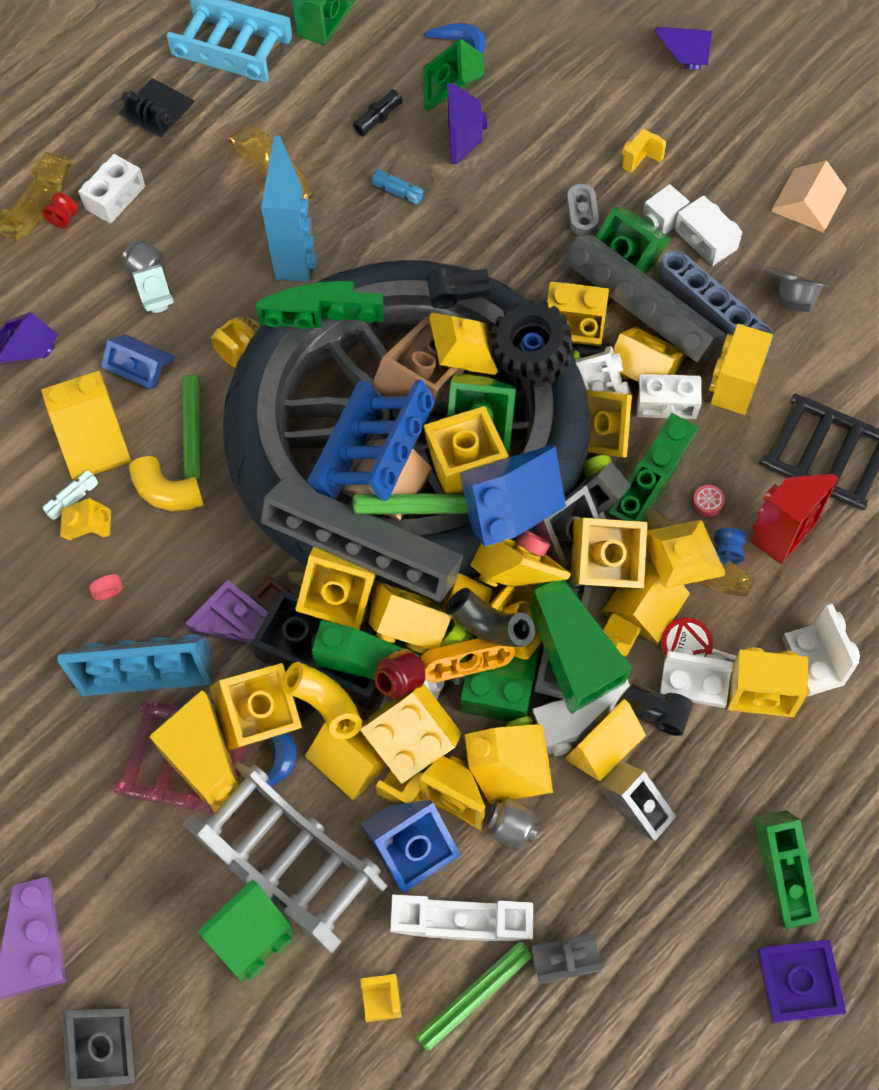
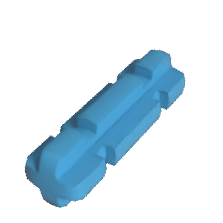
[372,169,424,204]

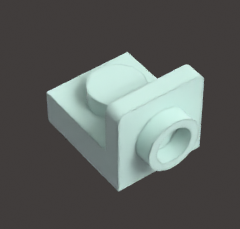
[132,264,174,313]

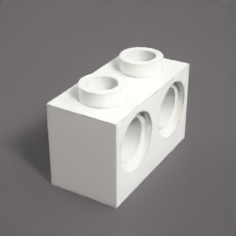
[78,154,145,224]

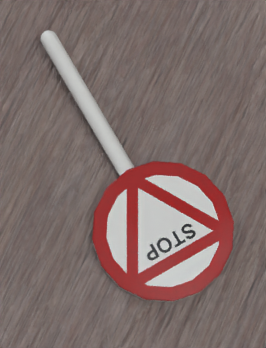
[661,617,736,662]

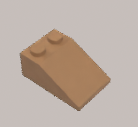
[372,317,464,415]

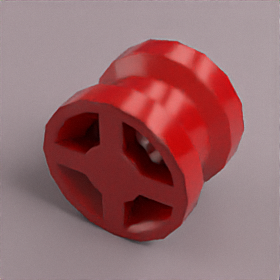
[42,192,79,229]

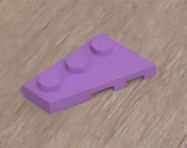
[0,877,67,1000]

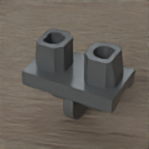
[531,933,603,984]

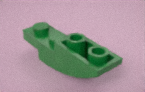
[256,281,385,329]
[609,412,699,522]

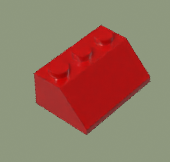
[751,474,839,565]

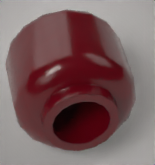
[374,649,426,699]

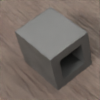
[583,462,631,515]

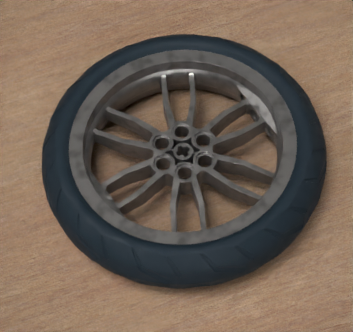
[223,260,590,591]

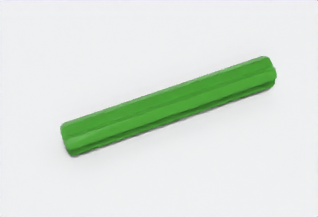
[183,374,202,483]
[352,494,468,514]
[416,942,532,1051]

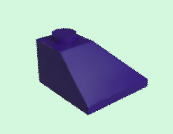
[654,27,712,70]
[447,83,487,164]
[0,312,58,366]

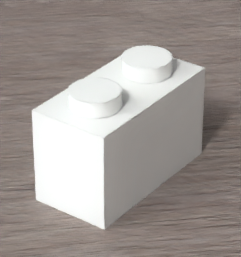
[675,195,742,266]

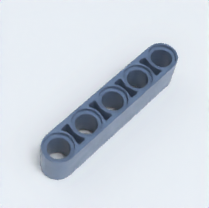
[659,250,774,357]

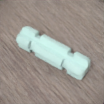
[42,470,98,520]

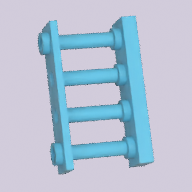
[166,0,292,83]

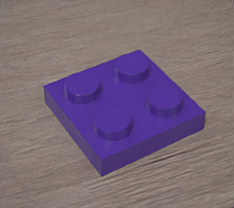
[757,939,846,1024]

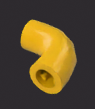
[129,456,204,512]
[283,662,362,740]

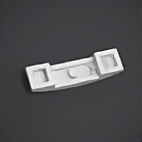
[390,895,533,941]

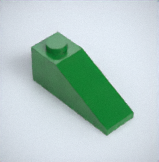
[312,620,421,680]
[754,810,820,929]

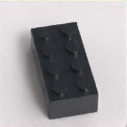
[251,589,400,711]

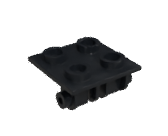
[119,78,195,138]

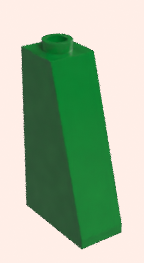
[529,580,632,714]

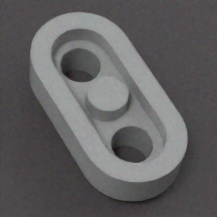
[567,184,599,236]

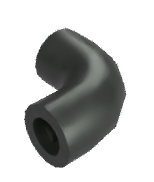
[445,587,535,647]

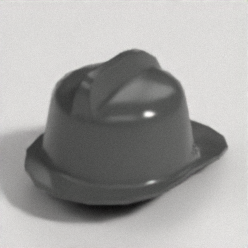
[765,267,830,312]

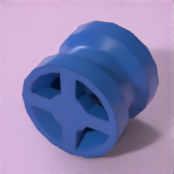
[714,528,746,564]

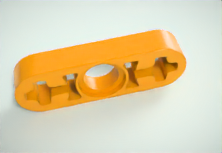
[420,638,515,683]

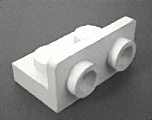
[575,346,631,393]
[636,374,702,419]
[660,648,734,708]

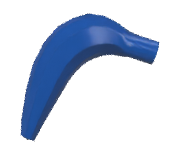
[425,23,486,54]
[254,732,296,797]

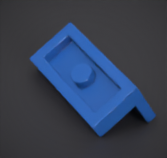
[101,335,175,389]

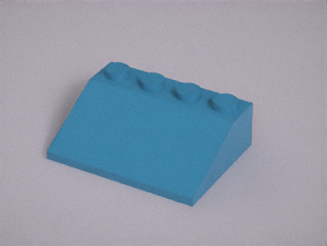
[261,136,317,282]
[58,634,212,696]

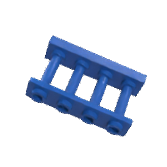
[307,380,435,501]

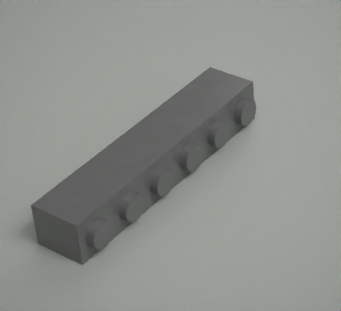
[563,235,727,363]
[261,478,463,602]

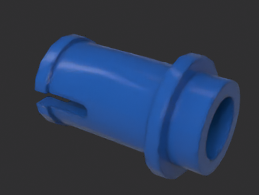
[520,333,545,352]

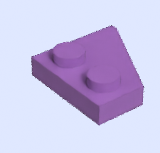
[185,580,268,644]

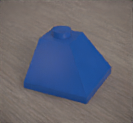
[360,800,461,893]

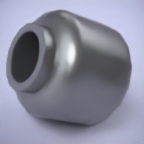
[121,240,166,277]
[485,798,539,849]

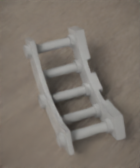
[182,762,387,953]

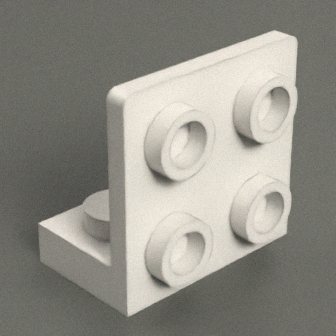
[782,603,860,696]

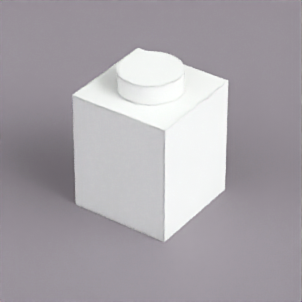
[642,184,690,234]

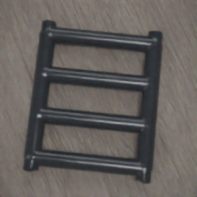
[759,393,879,511]

